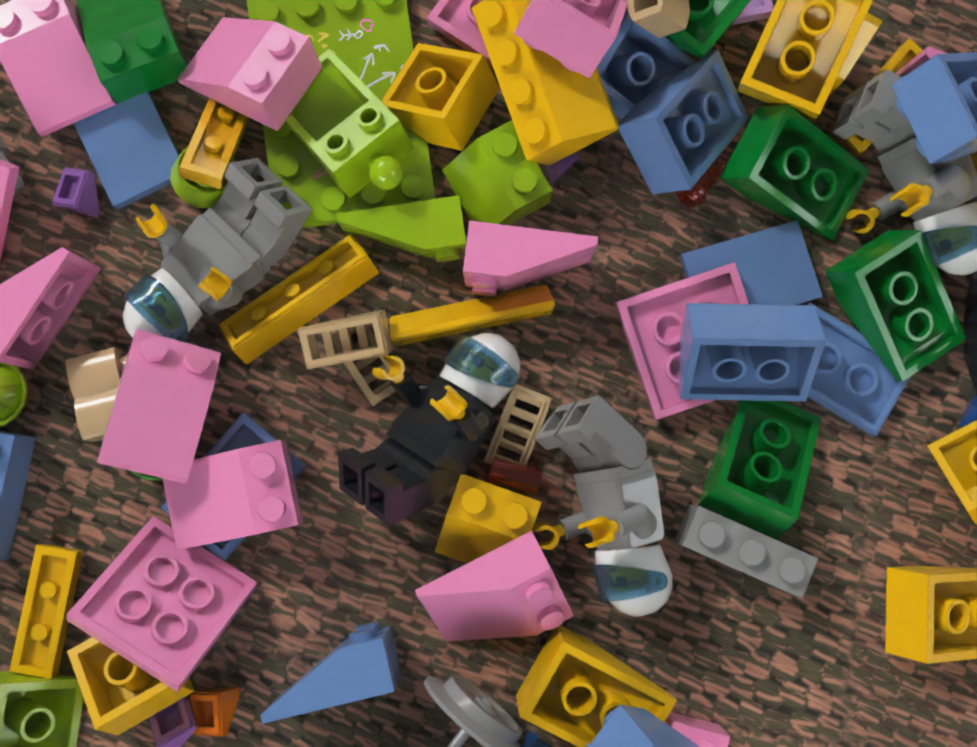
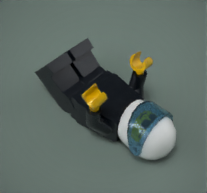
[338,333,520,526]

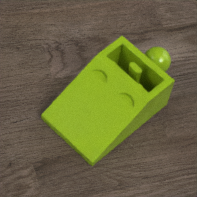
[285,48,413,199]

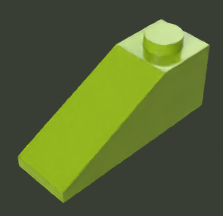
[336,195,466,262]

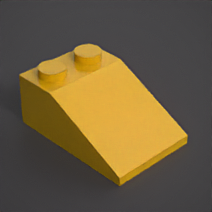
[738,0,873,122]
[885,566,977,664]
[516,625,677,747]

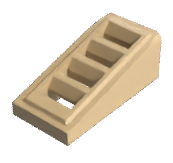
[298,310,393,369]
[332,324,396,406]
[484,384,552,477]

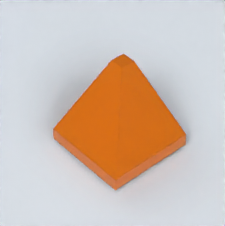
[190,687,240,737]

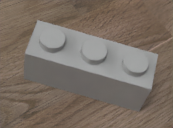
[674,504,819,598]

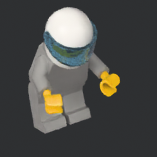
[831,70,977,276]
[123,158,313,342]
[532,395,673,617]

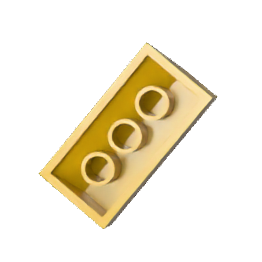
[472,0,620,166]

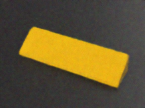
[219,233,379,364]
[389,285,555,346]

